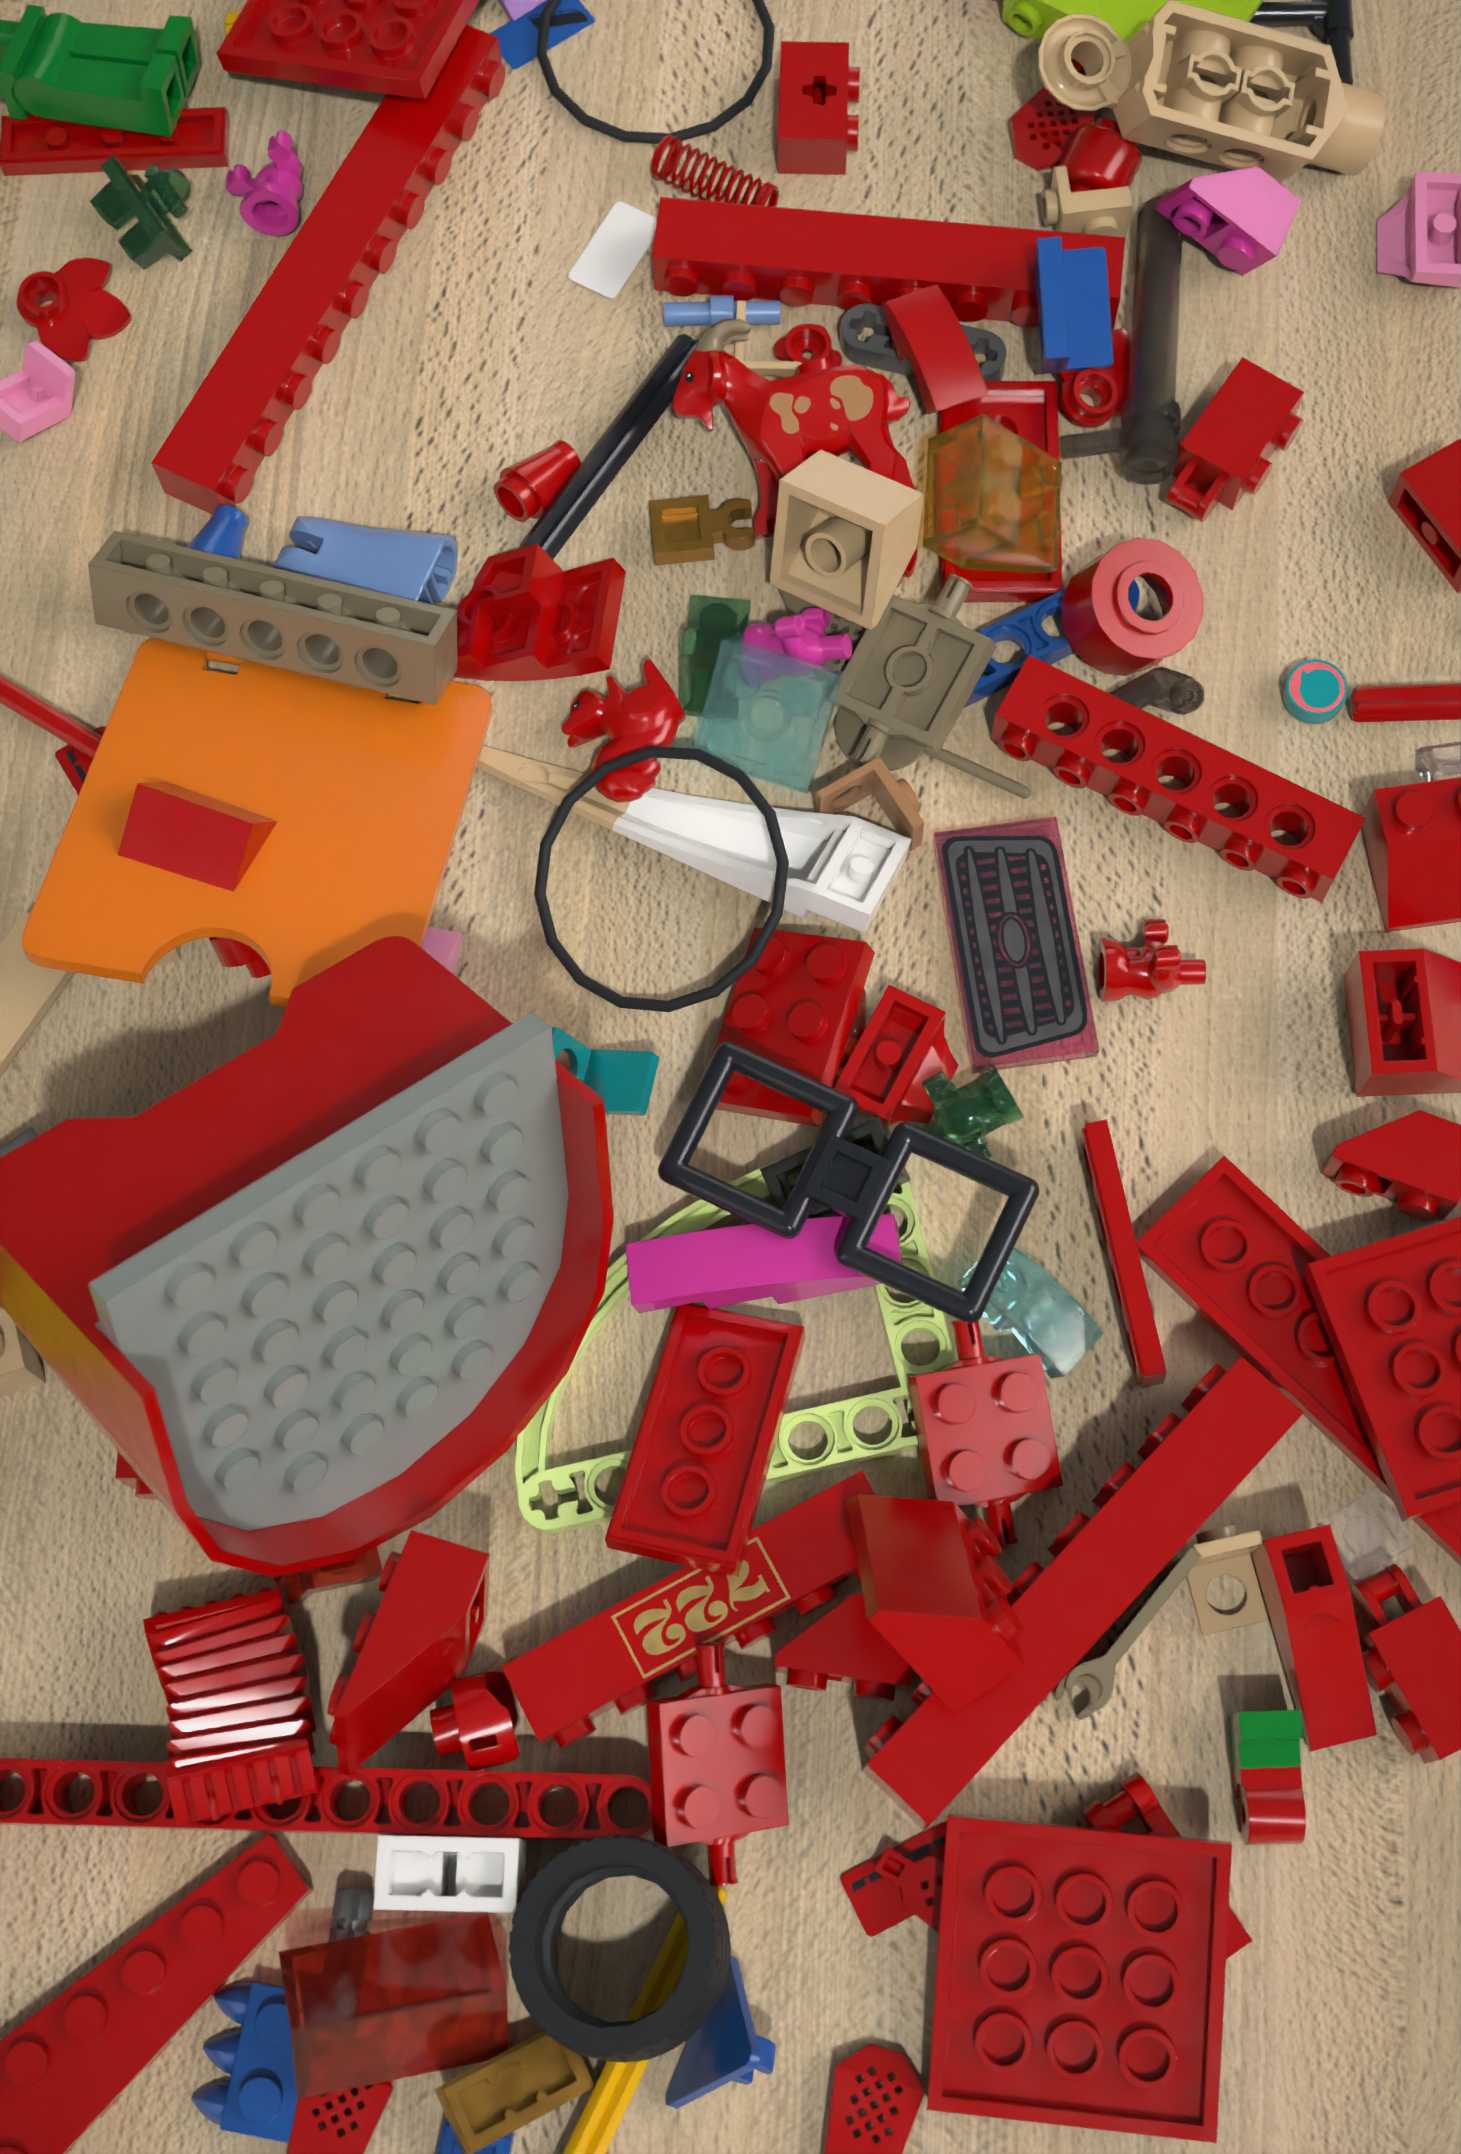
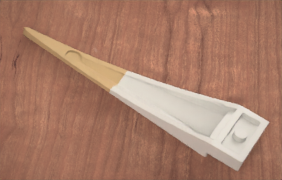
[476,745,912,933]

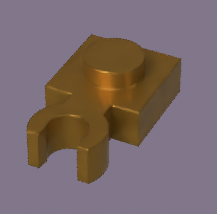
[649,495,755,566]

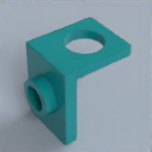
[552,1027,659,1116]

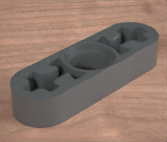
[840,304,1006,381]

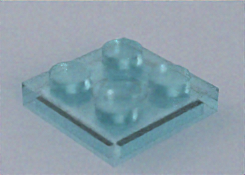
[693,637,844,794]

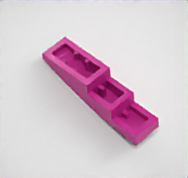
[625,1214,903,1313]

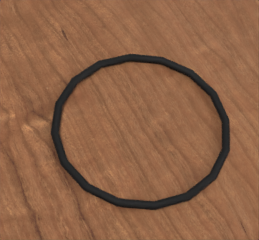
[536,0,775,144]
[534,746,789,1012]

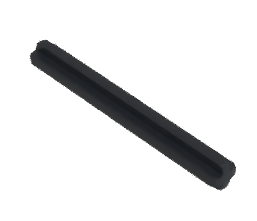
[519,334,699,559]

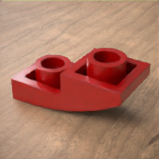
[881,284,988,415]

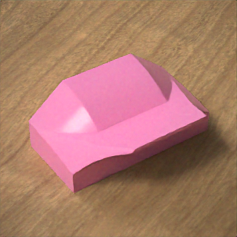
[1376,171,1461,287]

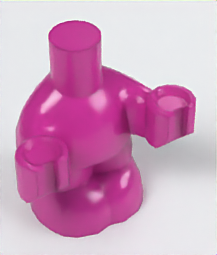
[226,130,303,236]
[743,606,852,684]

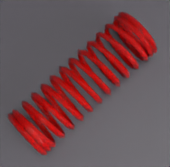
[650,135,779,207]

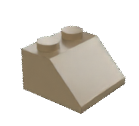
[769,449,924,630]

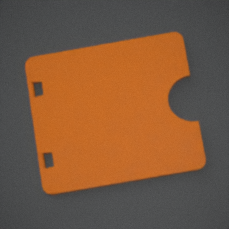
[21,637,492,1008]

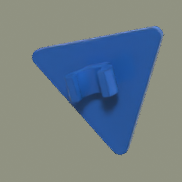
[665,1956,776,2109]

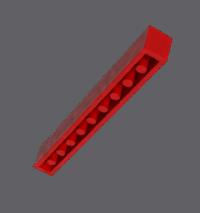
[151,24,506,515]

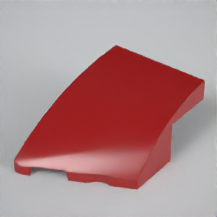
[453,543,626,681]

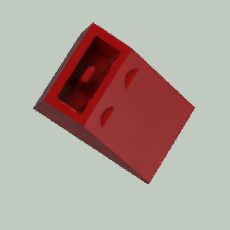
[327,1530,490,1775]

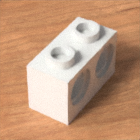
[374,1835,527,1913]

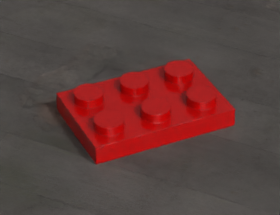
[711,927,875,1127]

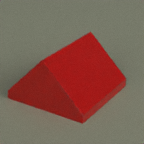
[118,782,278,892]

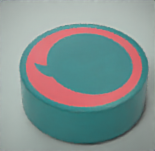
[1283,660,1348,724]

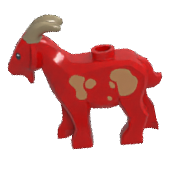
[672,319,915,540]

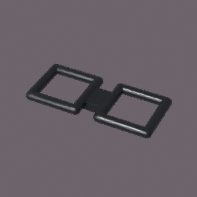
[658,1041,1039,1323]

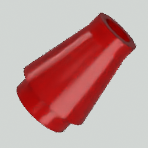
[494,440,581,522]

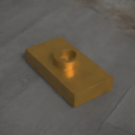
[434,2031,595,2154]

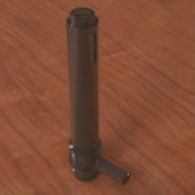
[1060,197,1183,485]

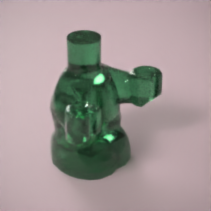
[920,1064,1025,1158]

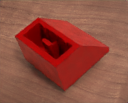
[1344,948,1461,1097]

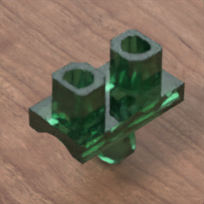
[90,155,193,269]

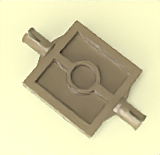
[829,573,997,766]

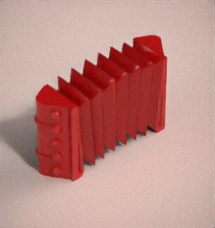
[143,1587,318,1826]

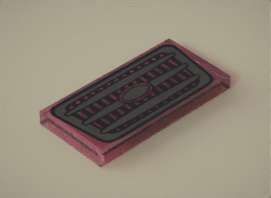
[933,817,1099,1074]

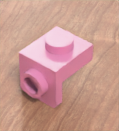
[0,340,75,443]

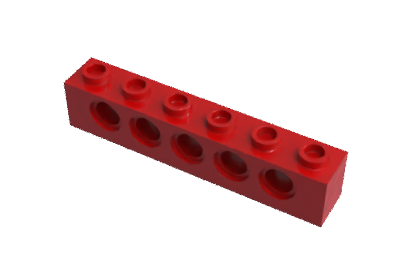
[991,655,1366,903]

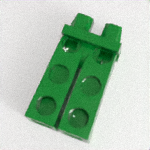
[0,5,201,137]

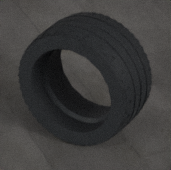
[509,1835,731,2062]

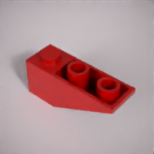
[1251,1524,1377,1752]

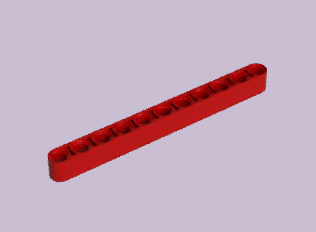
[0,1758,653,1841]

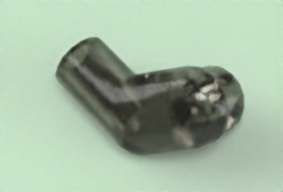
[1109,667,1205,715]

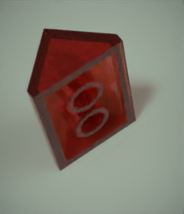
[278,1912,509,2099]

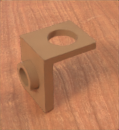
[815,756,924,851]

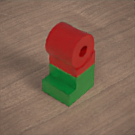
[1228,1710,1306,1846]

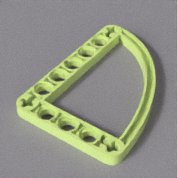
[515,1143,955,1534]

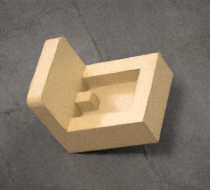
[1041,165,1132,240]

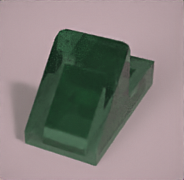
[679,595,751,720]

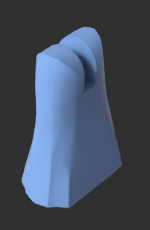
[273,516,458,605]

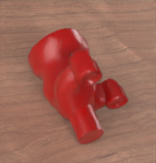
[1097,919,1206,1002]

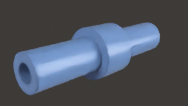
[664,295,780,326]

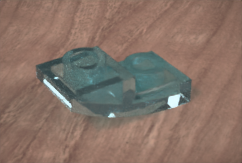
[957,1247,1104,1379]

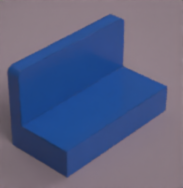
[1034,237,1113,374]

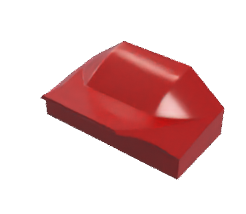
[834,985,959,1126]

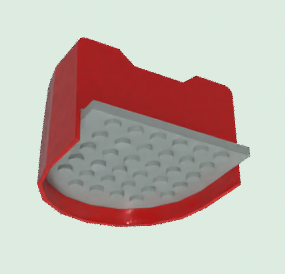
[0,936,614,1577]

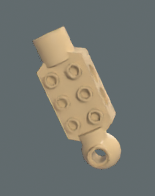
[1038,0,1386,182]

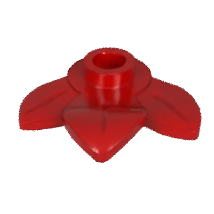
[16,257,131,362]
[1058,328,1164,428]

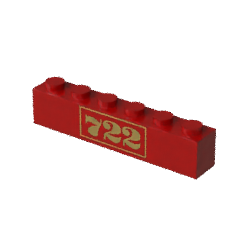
[501,1470,876,1749]

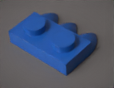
[191,1981,325,2143]

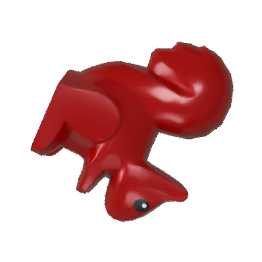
[561,659,686,803]

